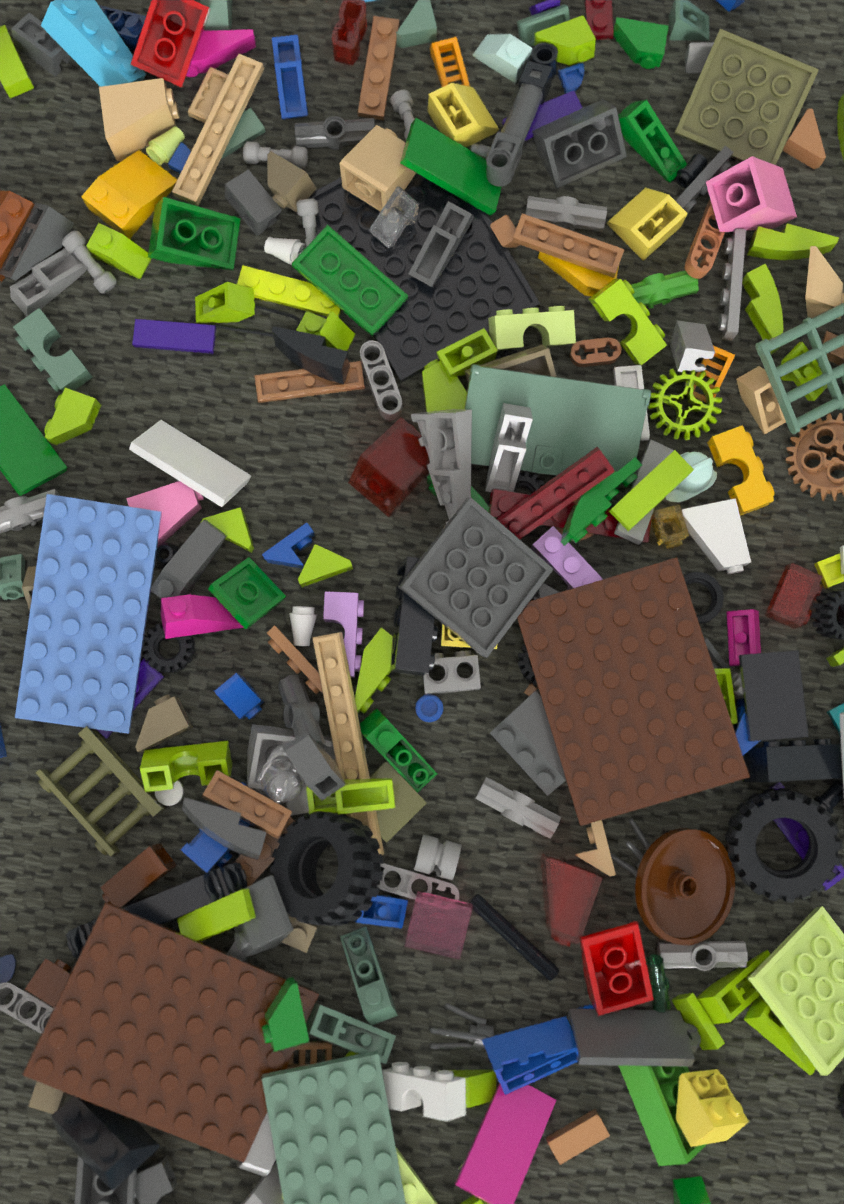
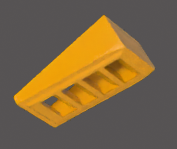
[429,37,470,87]
[687,345,735,403]

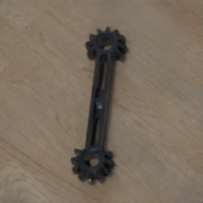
[66,862,248,958]

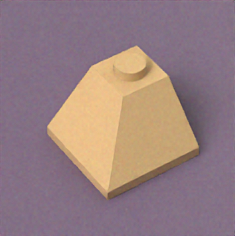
[805,246,844,319]

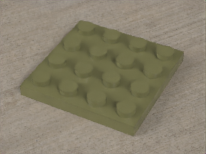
[674,29,819,165]

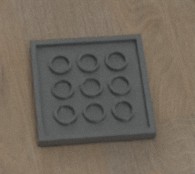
[399,497,553,658]

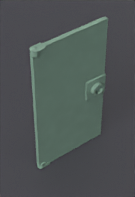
[465,364,651,485]

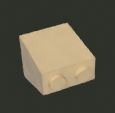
[99,78,179,161]
[339,125,416,215]

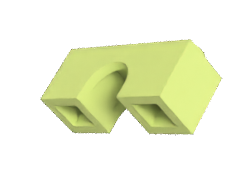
[488,306,576,350]

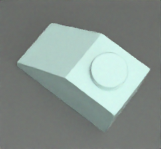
[473,34,532,84]

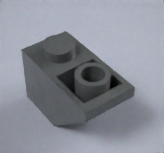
[283,731,346,800]

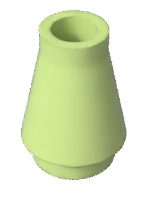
[146,126,185,165]

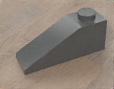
[0,203,74,281]
[151,519,227,598]

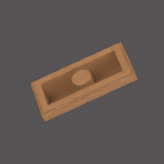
[546,1109,610,1165]

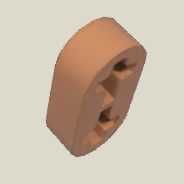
[570,338,621,367]

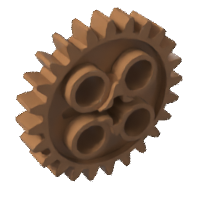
[786,413,844,501]

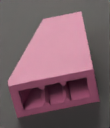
[126,481,204,547]

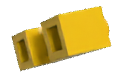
[707,425,774,516]

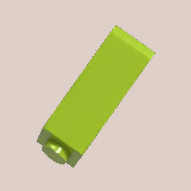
[422,359,467,412]

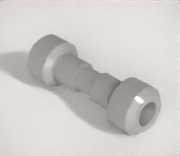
[391,90,415,140]
[243,141,308,169]
[296,199,319,247]
[62,231,117,293]

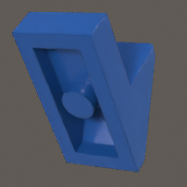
[262,523,315,569]
[354,894,408,928]

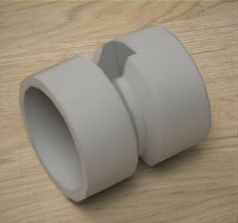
[414,834,461,880]

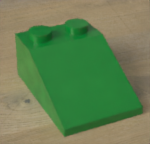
[148,197,240,270]

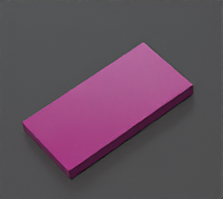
[455,1082,556,1204]

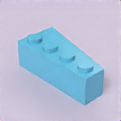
[41,0,146,87]

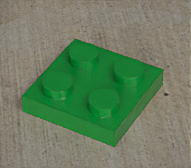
[208,557,286,629]

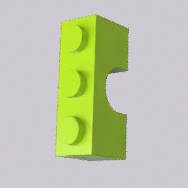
[589,279,667,365]
[140,741,232,792]

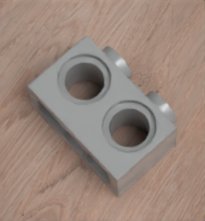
[423,651,481,695]

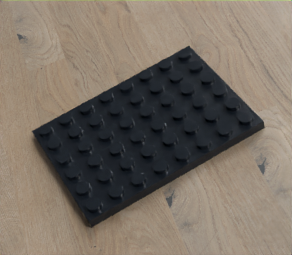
[308,127,541,383]

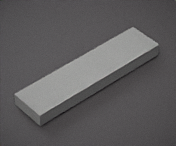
[614,440,674,545]

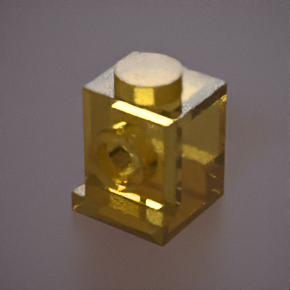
[651,504,689,549]

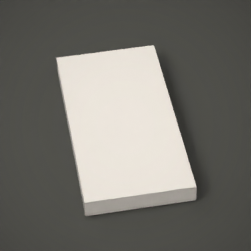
[129,420,251,507]

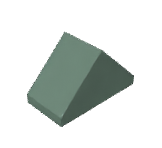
[396,0,437,48]
[669,0,709,41]

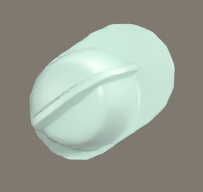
[666,452,717,503]

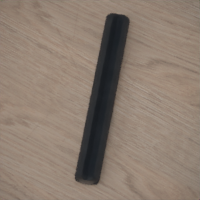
[469,894,559,981]

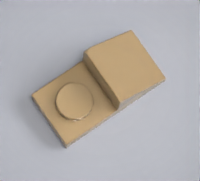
[575,820,616,876]

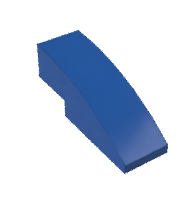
[272,35,308,119]

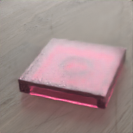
[404,891,473,960]

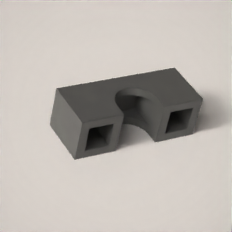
[135,1155,178,1204]

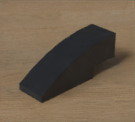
[272,326,350,384]

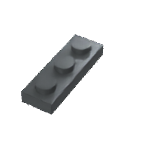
[676,146,734,215]

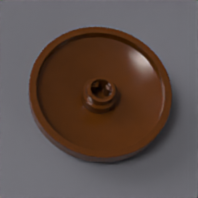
[635,828,735,946]

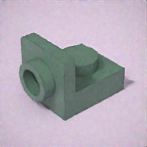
[0,554,25,600]

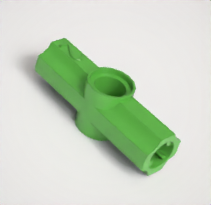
[631,270,699,308]

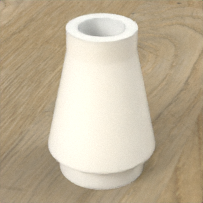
[264,237,306,265]
[289,606,317,646]

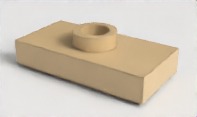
[188,67,228,123]

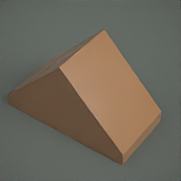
[782,108,826,169]

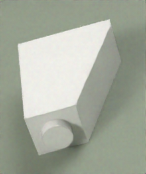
[677,498,751,575]

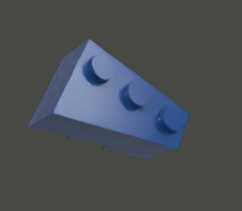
[482,1016,578,1095]

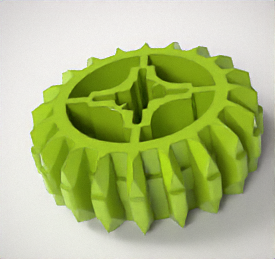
[647,369,722,440]

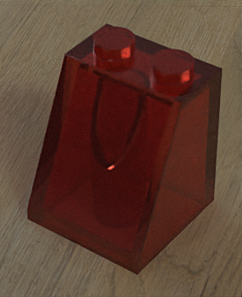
[348,418,430,517]
[540,854,602,947]

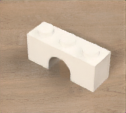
[382,1062,466,1121]

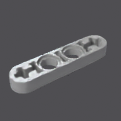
[377,863,459,908]

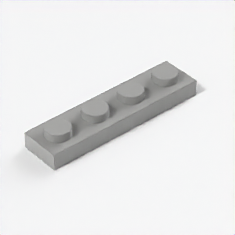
[718,228,746,340]

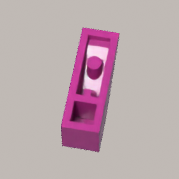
[186,29,256,77]
[161,594,244,639]

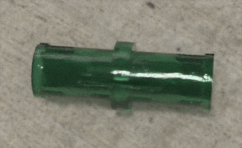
[645,955,671,1013]

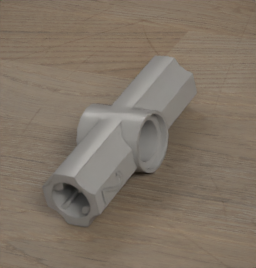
[526,196,607,232]
[0,489,59,533]
[475,777,561,839]
[657,940,748,971]

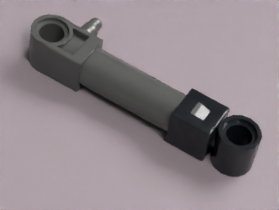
[471,42,558,187]

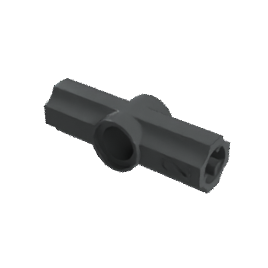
[295,116,374,150]
[278,675,326,749]

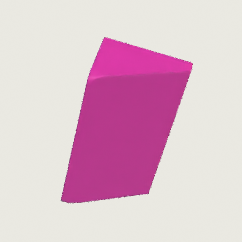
[727,609,761,666]

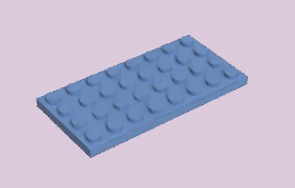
[15,494,162,734]

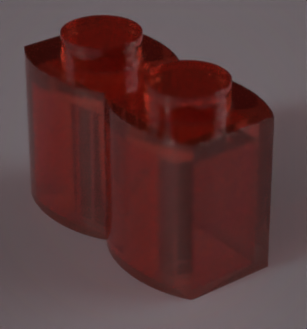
[332,0,367,65]

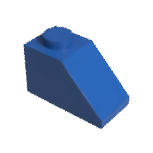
[214,673,264,720]

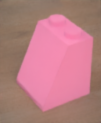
[706,156,797,232]

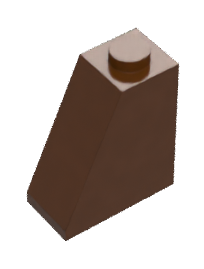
[100,843,177,908]

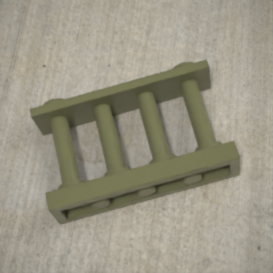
[36,726,166,856]

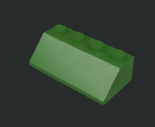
[618,1065,707,1166]

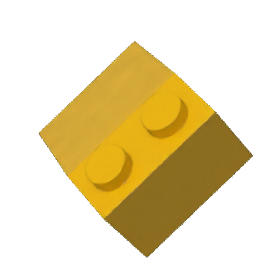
[81,150,177,239]

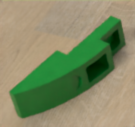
[561,457,642,546]

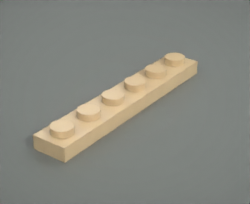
[172,54,264,206]

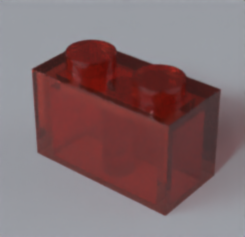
[764,563,823,629]

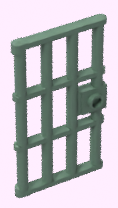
[755,303,844,434]

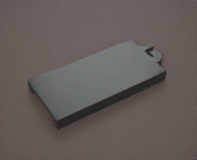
[567,1009,701,1067]

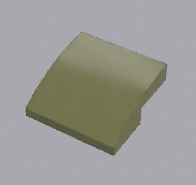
[370,760,427,843]

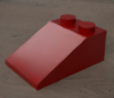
[130,0,211,87]
[580,922,654,1016]

